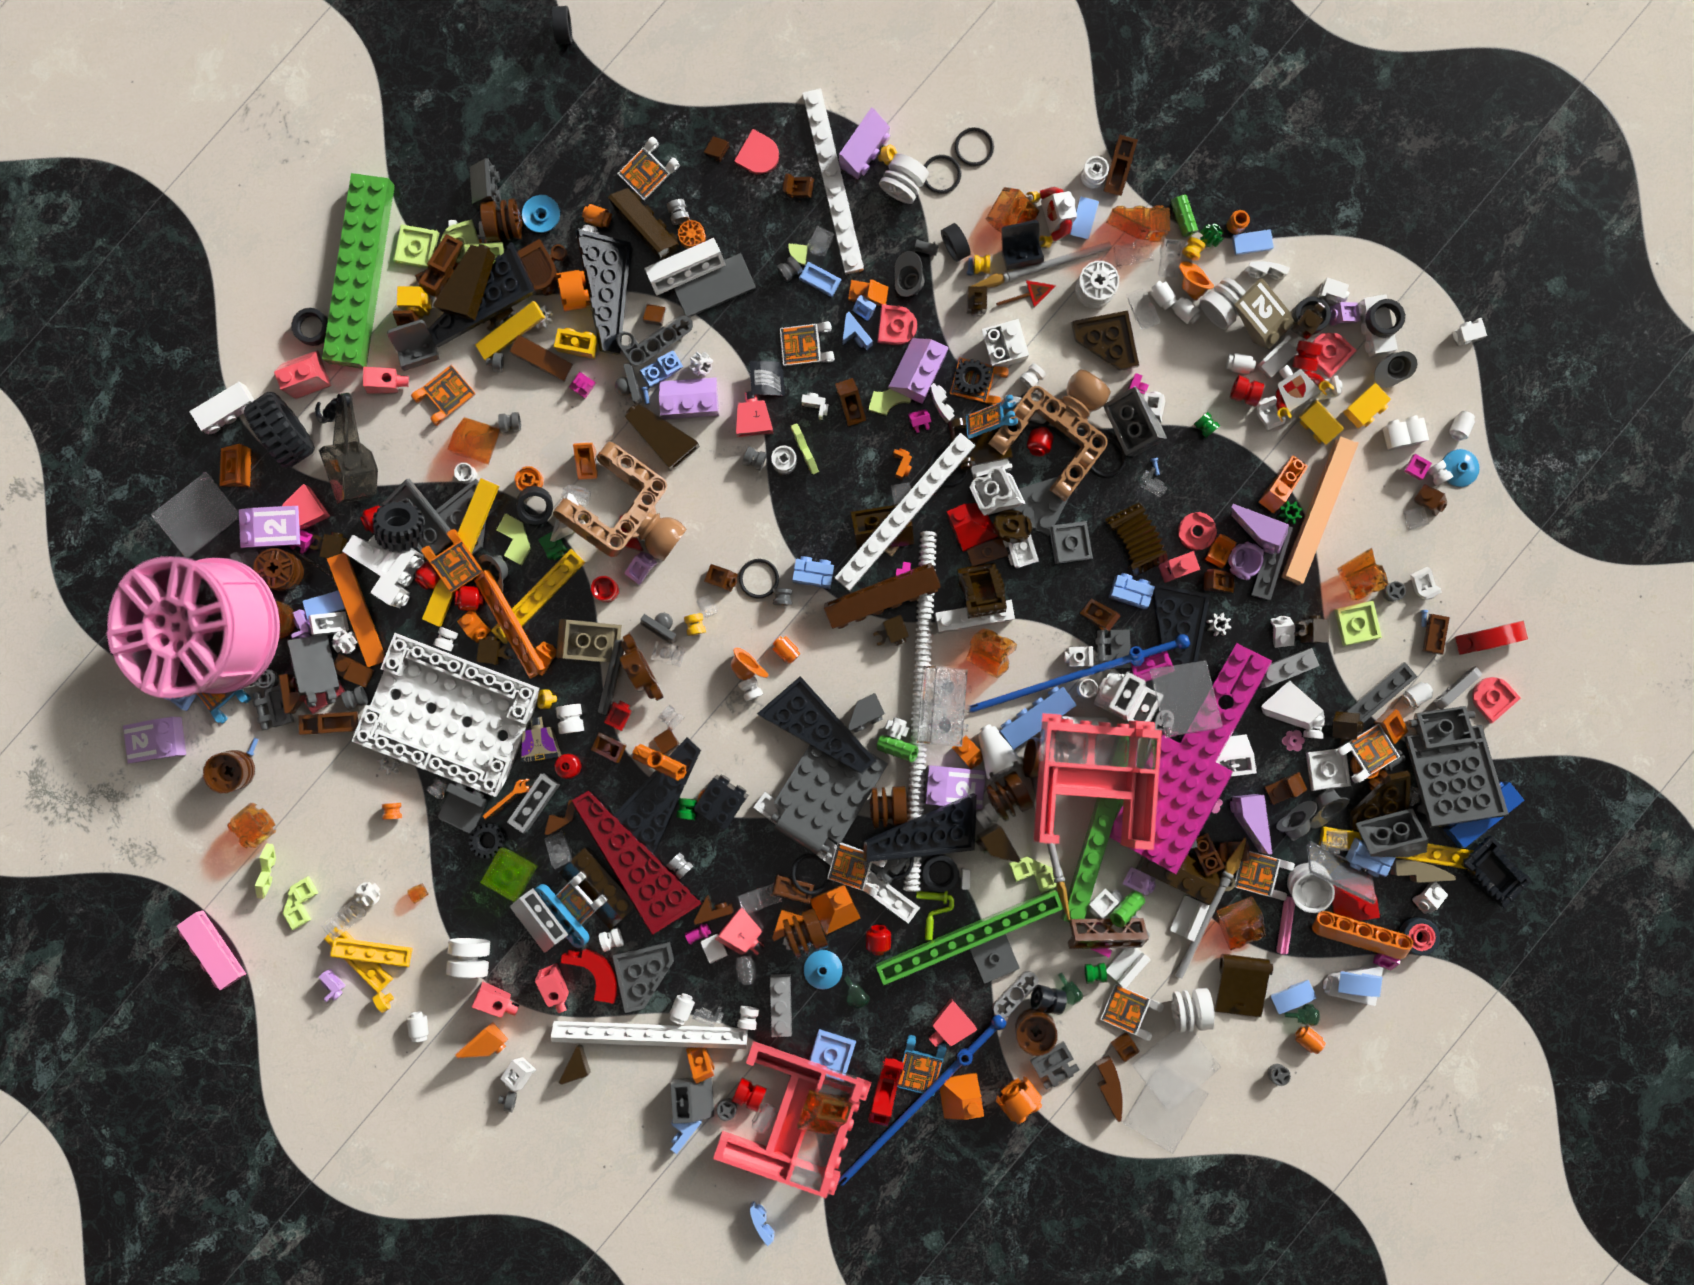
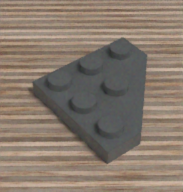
[1001,477,1070,536]
[435,479,486,555]
[613,942,674,1013]

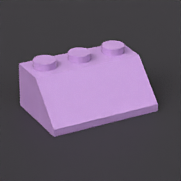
[839,107,891,179]
[888,338,949,404]
[659,377,719,419]

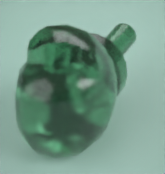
[1058,972,1083,1005]
[844,976,869,1009]
[1285,1004,1320,1026]

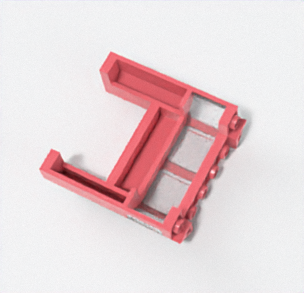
[1033,713,1162,850]
[713,1041,872,1198]

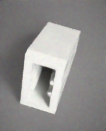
[1261,680,1325,730]
[1323,964,1383,1006]

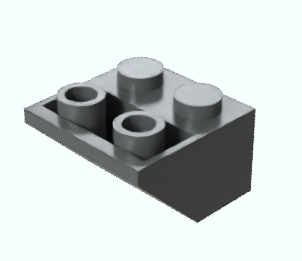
[470,159,501,210]
[848,693,885,733]
[671,1077,714,1124]

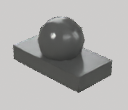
[615,363,642,405]
[640,612,676,644]

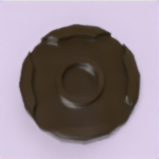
[993,509,1032,543]

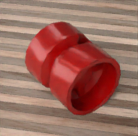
[1292,340,1323,371]
[1230,375,1264,407]
[591,576,619,603]
[732,1077,767,1112]

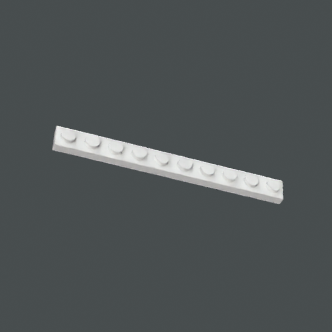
[803,89,864,275]
[835,433,975,591]
[753,792,920,923]
[551,1021,748,1049]

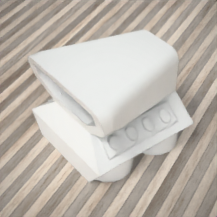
[970,466,1025,516]

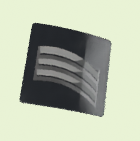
[749,361,785,396]

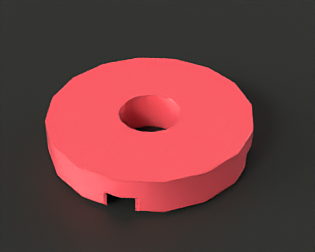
[1178,512,1217,550]

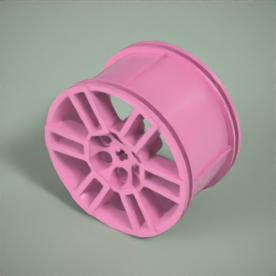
[107,557,280,698]

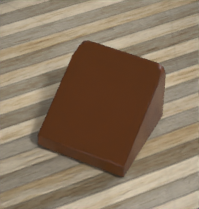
[704,136,730,162]
[643,304,666,326]
[653,728,680,754]
[1111,1032,1140,1063]

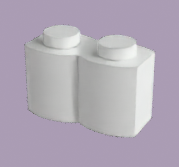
[1383,416,1429,450]

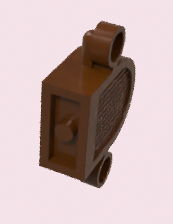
[517,239,567,296]
[619,633,664,701]

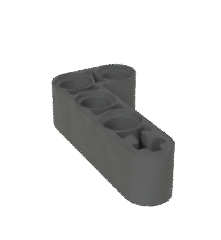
[616,315,693,365]

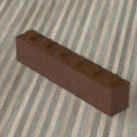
[824,562,940,629]

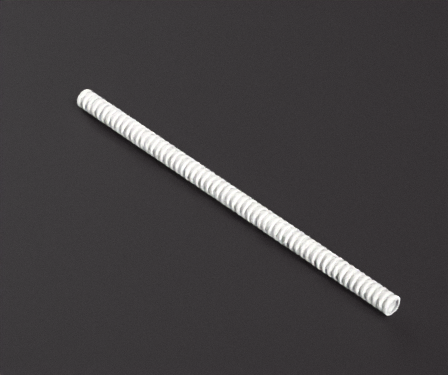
[903,531,937,892]

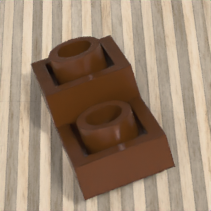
[1194,833,1225,876]

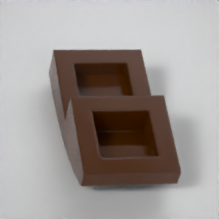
[393,310,420,326]

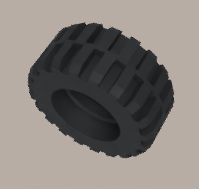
[244,392,315,468]

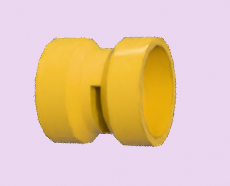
[684,613,706,636]

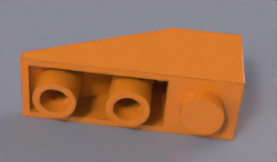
[1259,455,1308,513]

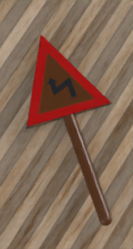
[996,280,1057,307]

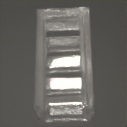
[321,899,366,941]

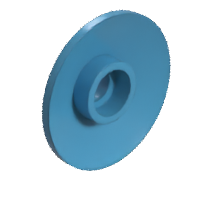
[522,195,560,233]
[1442,449,1480,487]
[804,950,842,989]

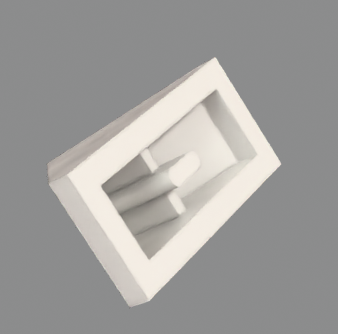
[309,612,349,636]

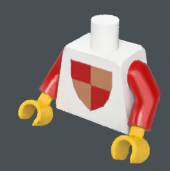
[1026,187,1077,248]
[1276,365,1334,422]

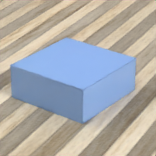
[852,295,876,321]

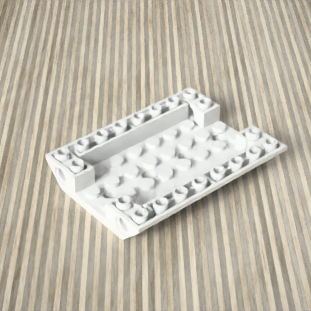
[352,633,539,797]

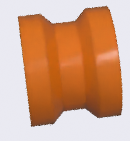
[382,803,402,820]

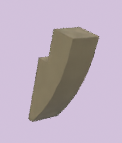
[1390,859,1455,883]

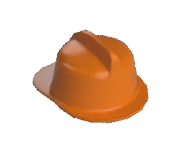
[1179,261,1214,300]
[731,648,769,680]

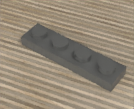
[1251,526,1293,601]
[1345,662,1418,723]

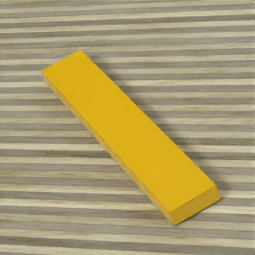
[491,549,586,644]

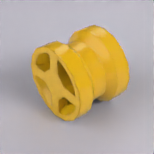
[1182,237,1206,261]
[974,255,990,274]

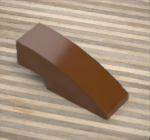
[1103,135,1138,196]
[418,234,463,298]
[510,335,573,382]
[298,712,358,735]
[1095,1055,1123,1122]

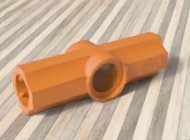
[632,744,686,781]

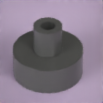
[486,353,504,372]
[498,1091,517,1113]

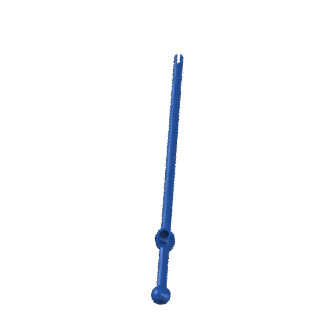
[967,634,1190,713]
[838,1015,1007,1186]

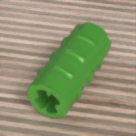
[1171,195,1198,237]
[877,735,919,762]
[1110,891,1145,927]

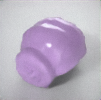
[1228,542,1264,581]

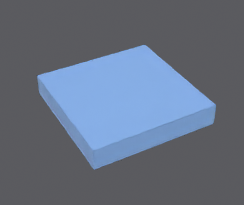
[809,1029,856,1075]

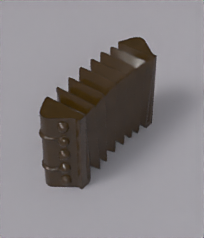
[1105,502,1168,577]
[957,563,1007,619]

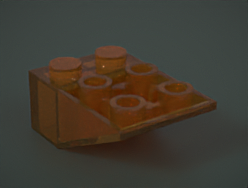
[1106,205,1170,242]

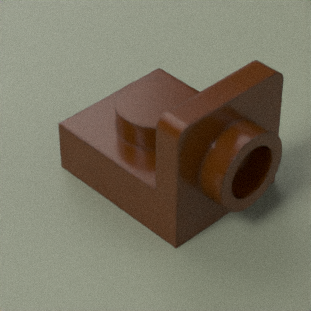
[704,564,738,592]

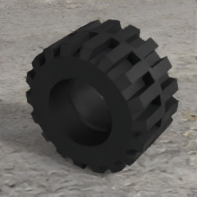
[372,501,424,552]

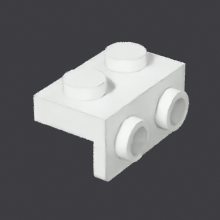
[1003,534,1039,568]

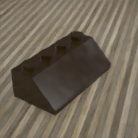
[608,188,680,261]
[559,847,635,930]
[1136,852,1222,905]

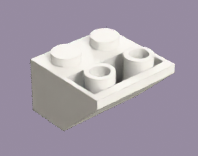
[982,319,1029,366]
[1216,735,1257,776]

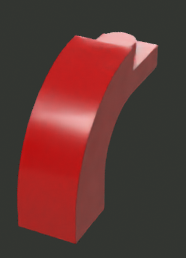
[1455,620,1528,655]
[561,948,618,1003]
[869,1058,904,1126]

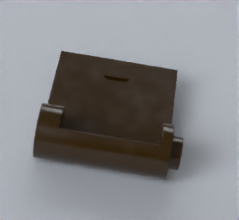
[947,418,1013,470]
[1215,954,1273,1017]

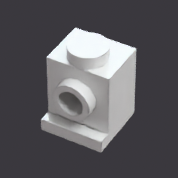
[1317,277,1349,304]
[1453,318,1487,346]
[1144,392,1165,423]
[1064,646,1093,667]
[500,1058,536,1091]

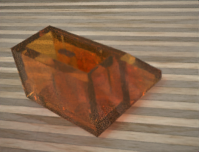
[986,187,1040,232]
[1216,896,1266,950]
[797,1090,853,1135]

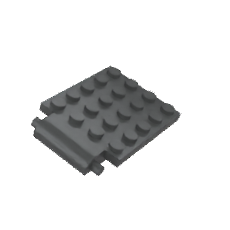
[1404,706,1508,828]
[770,745,888,855]

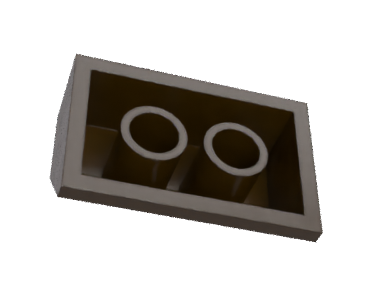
[851,504,914,551]
[976,824,1021,863]

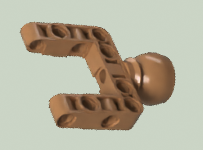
[988,369,1111,501]
[553,442,687,561]

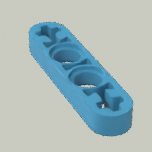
[534,884,590,948]

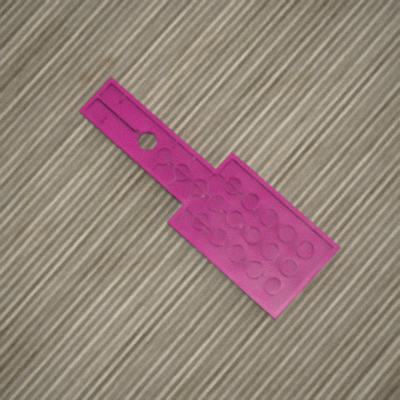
[1109,643,1272,874]

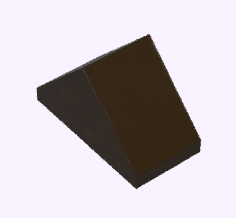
[558,1044,591,1085]

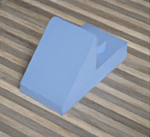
[843,312,873,350]
[671,1120,702,1154]

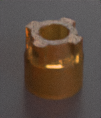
[407,883,429,904]

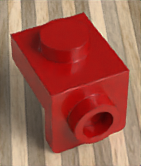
[604,700,633,731]

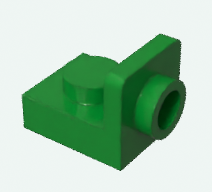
[538,531,567,560]

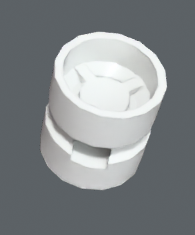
[1081,156,1109,189]
[771,446,797,474]
[556,704,584,734]

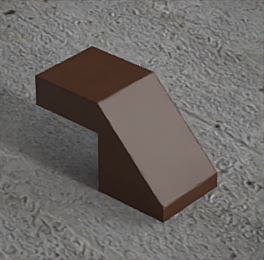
[545,799,577,835]

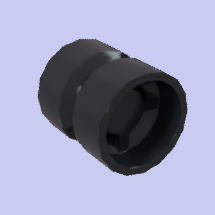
[1030,985,1067,1015]

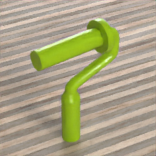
[916,891,954,940]

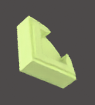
[789,244,808,266]

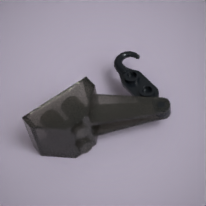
[315,393,378,504]

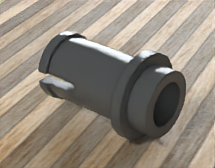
[914,239,939,257]
[1381,750,1406,772]

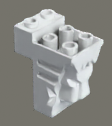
[343,535,425,608]
[1093,670,1163,723]

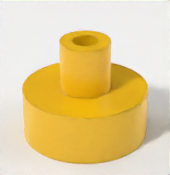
[878,145,897,165]
[537,690,557,709]
[373,992,394,1013]

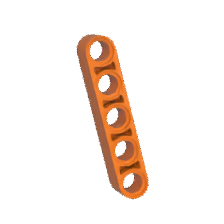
[1312,911,1413,959]

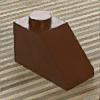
[835,378,866,426]

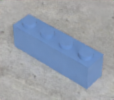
[999,686,1077,750]

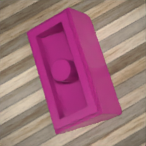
[1131,651,1174,681]

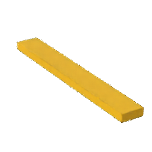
[422,478,500,627]
[1319,826,1473,869]

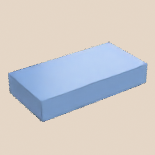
[1232,229,1274,255]
[799,262,841,297]
[303,590,345,620]

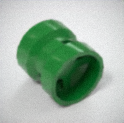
[1194,412,1220,438]
[676,798,698,820]
[1084,963,1107,984]

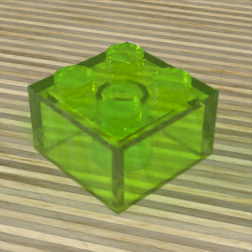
[480,847,538,902]

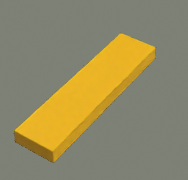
[475,301,545,360]
[324,924,393,993]
[330,937,413,967]

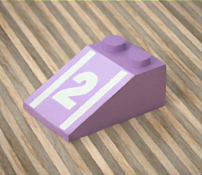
[1231,504,1289,554]
[239,506,300,548]
[123,717,186,764]
[925,765,986,809]
[1230,794,1272,854]

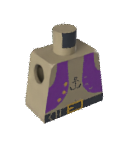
[521,717,561,762]

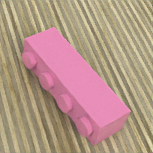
[177,911,246,990]

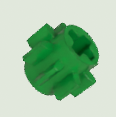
[1200,224,1224,247]
[1277,501,1302,525]

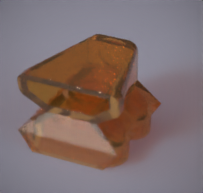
[1337,548,1389,601]
[966,628,1017,679]

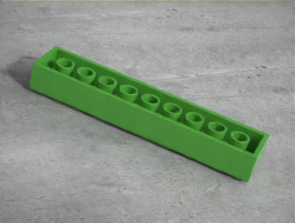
[322,173,395,369]

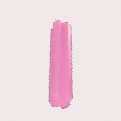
[1276,897,1295,954]

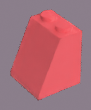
[274,350,331,399]

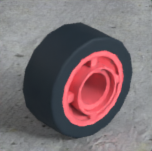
[1399,917,1440,956]

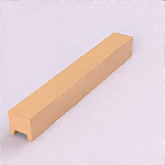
[1281,436,1359,585]

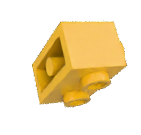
[397,286,433,318]
[554,328,598,359]
[1342,383,1391,428]
[1299,400,1344,445]

